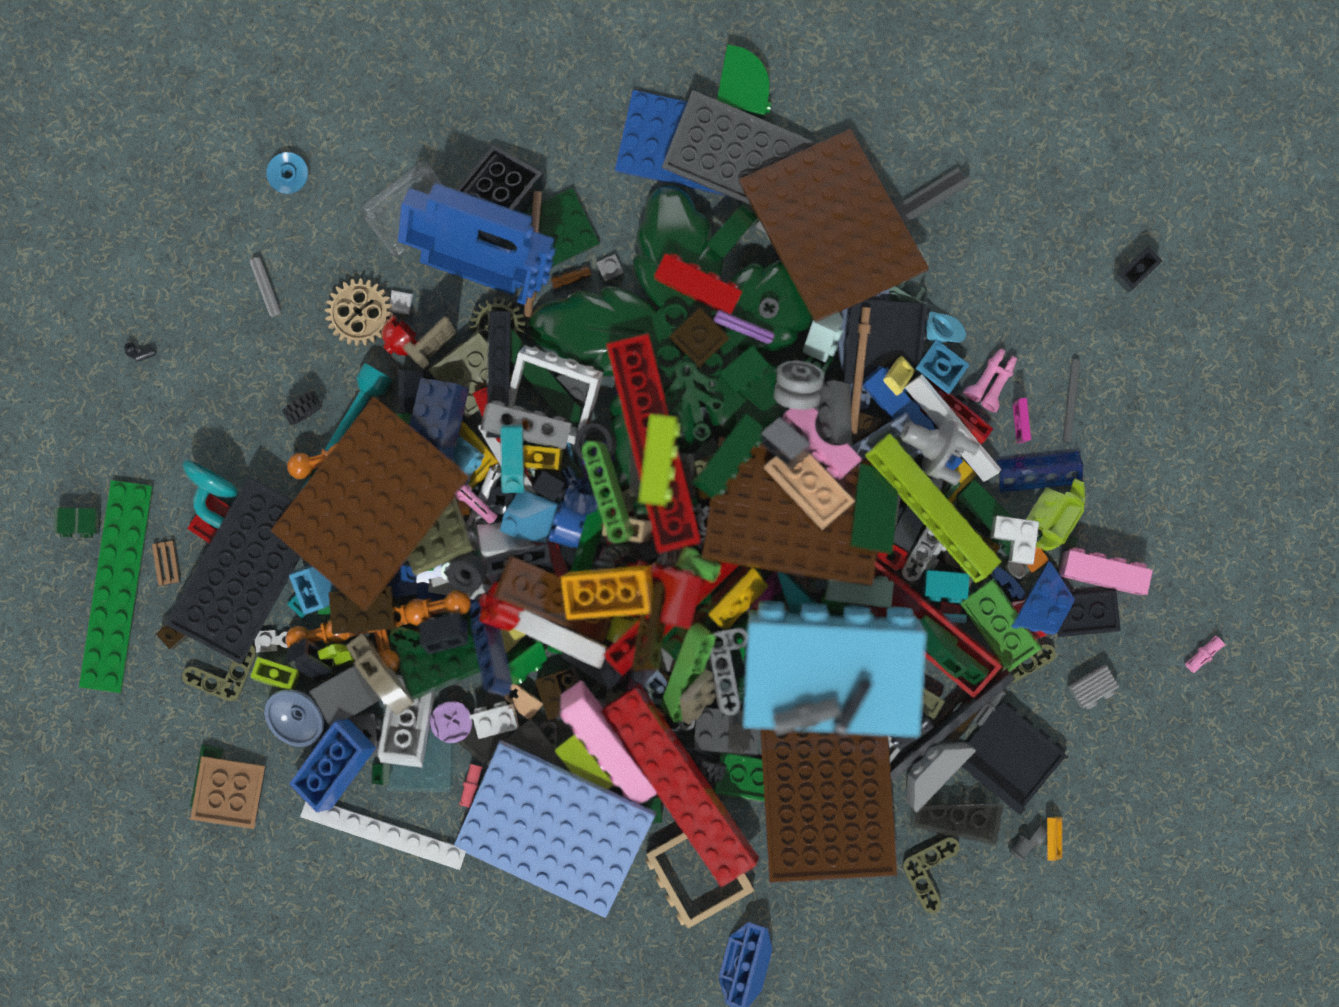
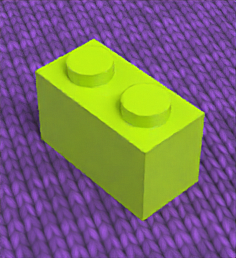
[250,657,301,690]

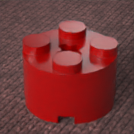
[479,582,524,631]

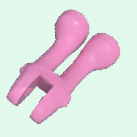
[963,348,1017,413]

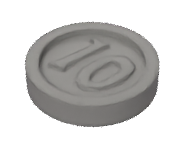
[1006,562,1026,580]

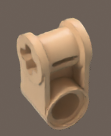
[504,684,543,720]

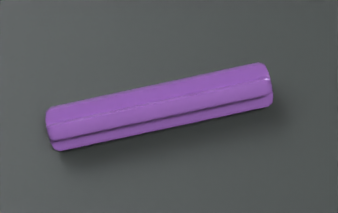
[714,311,774,344]

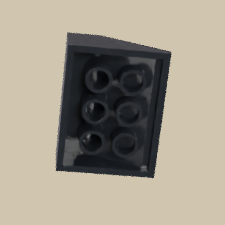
[456,145,546,246]

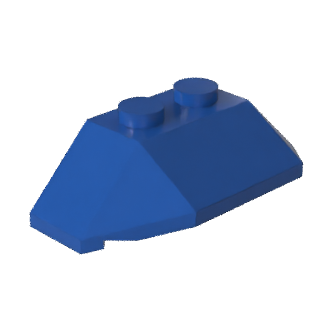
[718,922,773,1007]

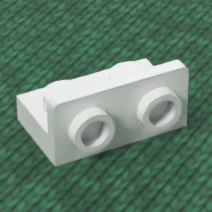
[469,701,520,739]

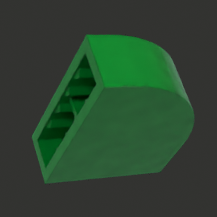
[717,44,772,118]

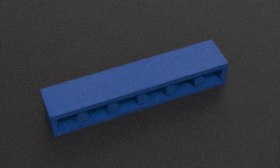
[862,367,963,470]

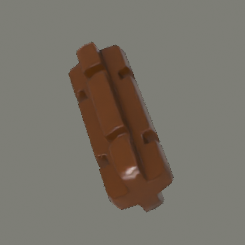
[551,266,591,289]

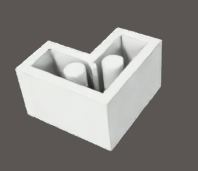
[990,516,1039,565]

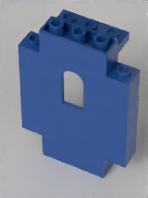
[398,183,555,305]

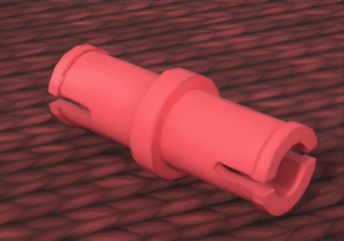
[459,764,483,808]

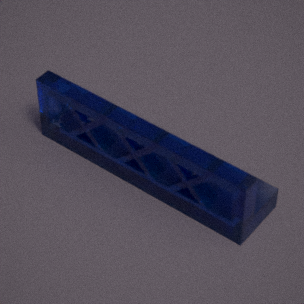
[996,451,1083,492]

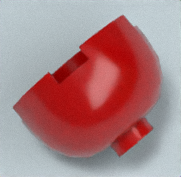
[381,315,421,356]

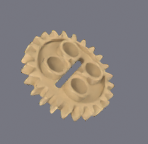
[325,278,393,347]

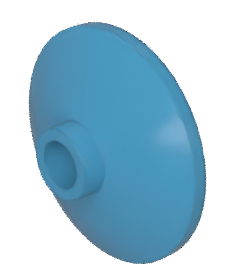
[266,152,308,194]

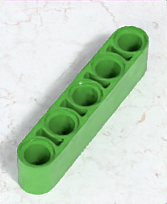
[582,441,633,543]
[660,623,715,723]

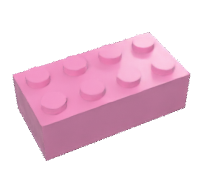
[1058,548,1153,595]

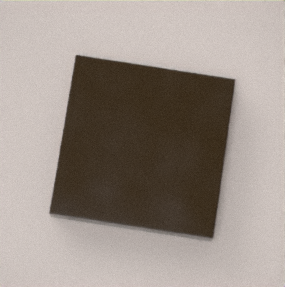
[669,308,730,368]

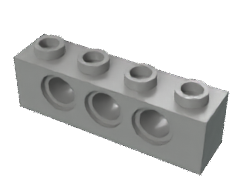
[480,401,571,450]

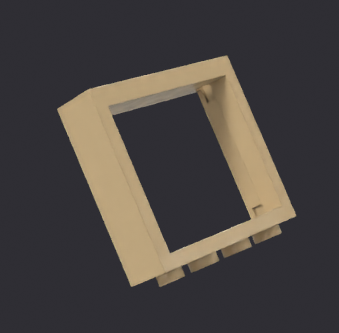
[645,832,754,928]

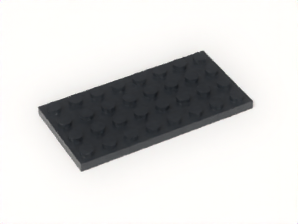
[165,476,301,664]

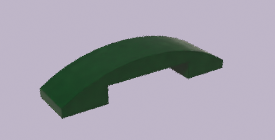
[707,203,759,258]

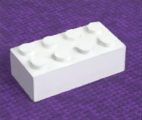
[378,675,436,767]

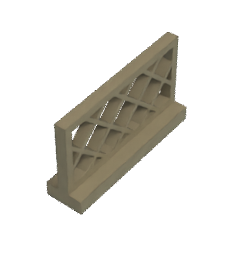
[403,317,457,372]

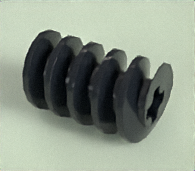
[488,487,515,515]

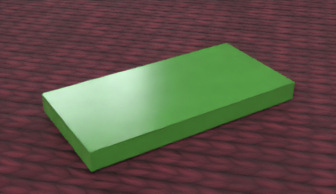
[960,579,1042,671]

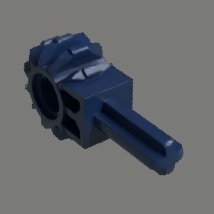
[561,466,598,515]

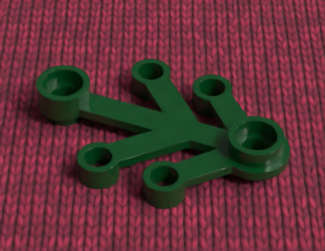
[664,359,723,440]

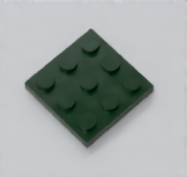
[524,188,600,268]

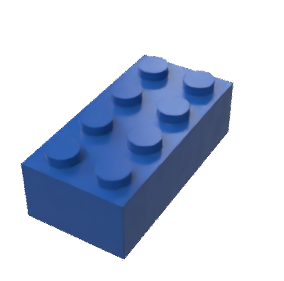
[289,719,377,813]

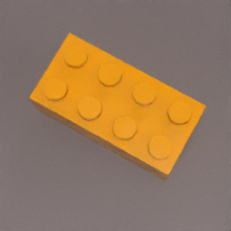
[561,565,654,619]

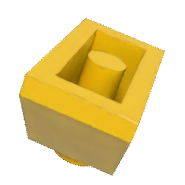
[523,445,563,472]

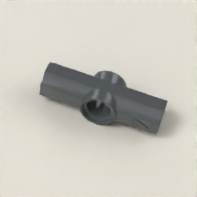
[772,697,841,734]

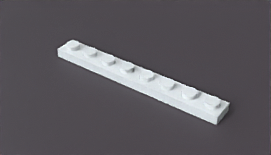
[300,801,466,870]

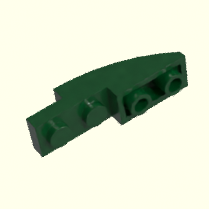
[920,615,989,685]

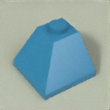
[916,339,969,394]
[500,489,559,543]

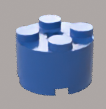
[548,500,587,548]

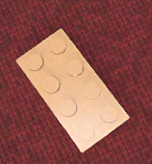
[765,453,854,530]

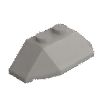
[906,742,975,812]

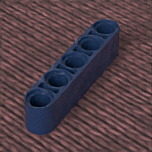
[469,601,512,695]

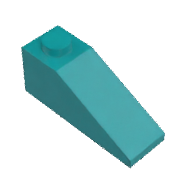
[501,425,525,493]
[777,571,819,612]

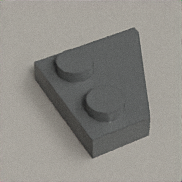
[553,364,590,402]

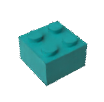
[921,570,969,603]

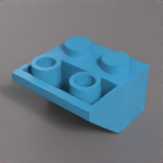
[289,565,341,614]

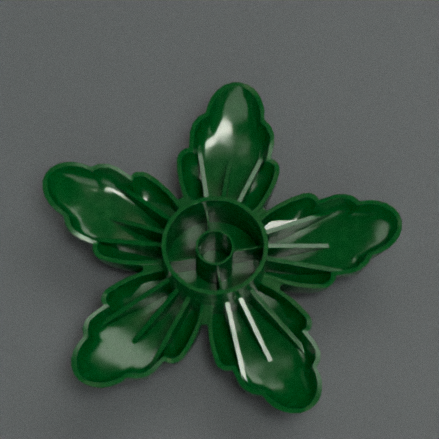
[529,186,814,492]

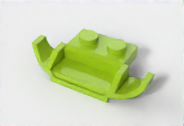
[1026,479,1085,551]

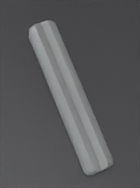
[250,257,281,317]

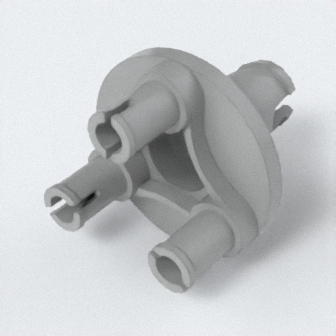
[901,420,980,485]

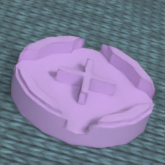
[430,701,473,743]

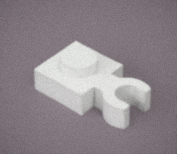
[255,630,288,653]

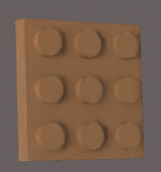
[190,756,265,829]

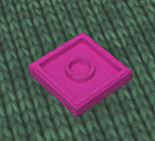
[1012,398,1031,444]

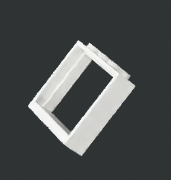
[508,345,603,444]

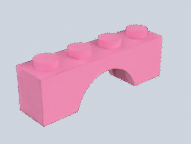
[782,408,862,481]

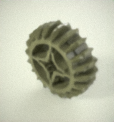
[469,297,526,342]

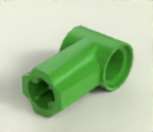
[675,547,721,582]

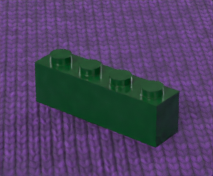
[692,414,766,498]
[955,480,1013,556]

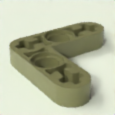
[182,645,257,701]
[902,837,960,914]

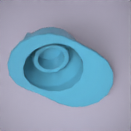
[925,312,966,343]

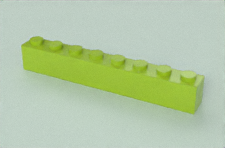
[865,434,1001,583]

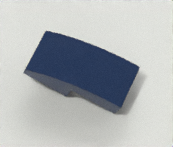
[989,567,1027,600]

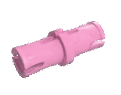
[1185,636,1225,673]

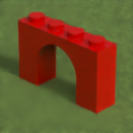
[627,560,702,629]

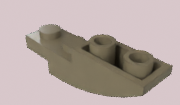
[346,633,414,715]

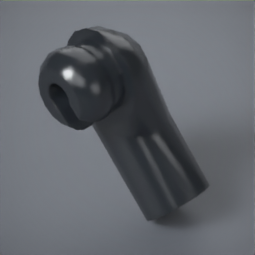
[124,342,156,361]

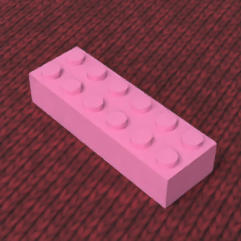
[560,681,657,805]

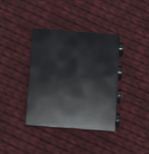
[841,299,929,384]
[961,702,1069,815]

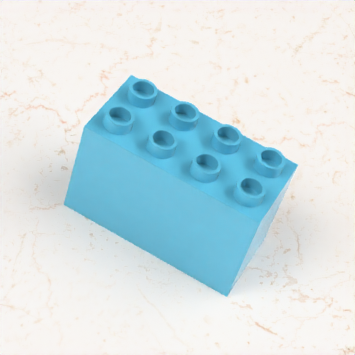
[744,601,925,737]

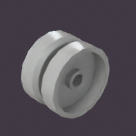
[774,361,824,410]

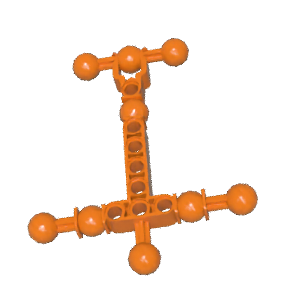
[285,443,471,673]

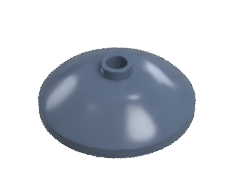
[264,689,324,747]

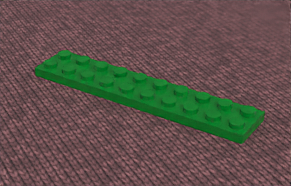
[79,480,154,693]

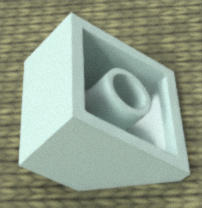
[803,312,844,362]

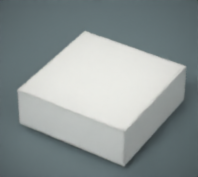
[388,291,413,315]

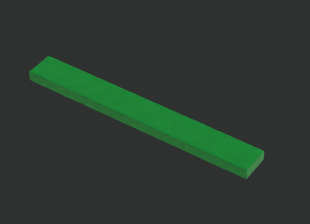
[547,491,610,654]

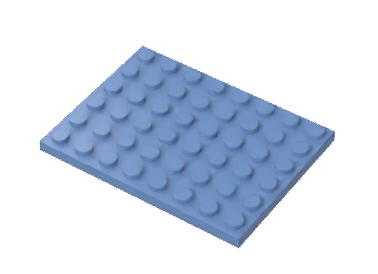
[454,740,656,918]

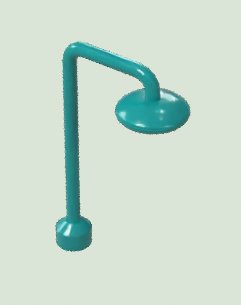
[182,363,393,529]

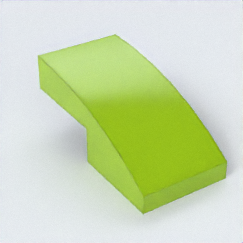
[318,644,356,666]

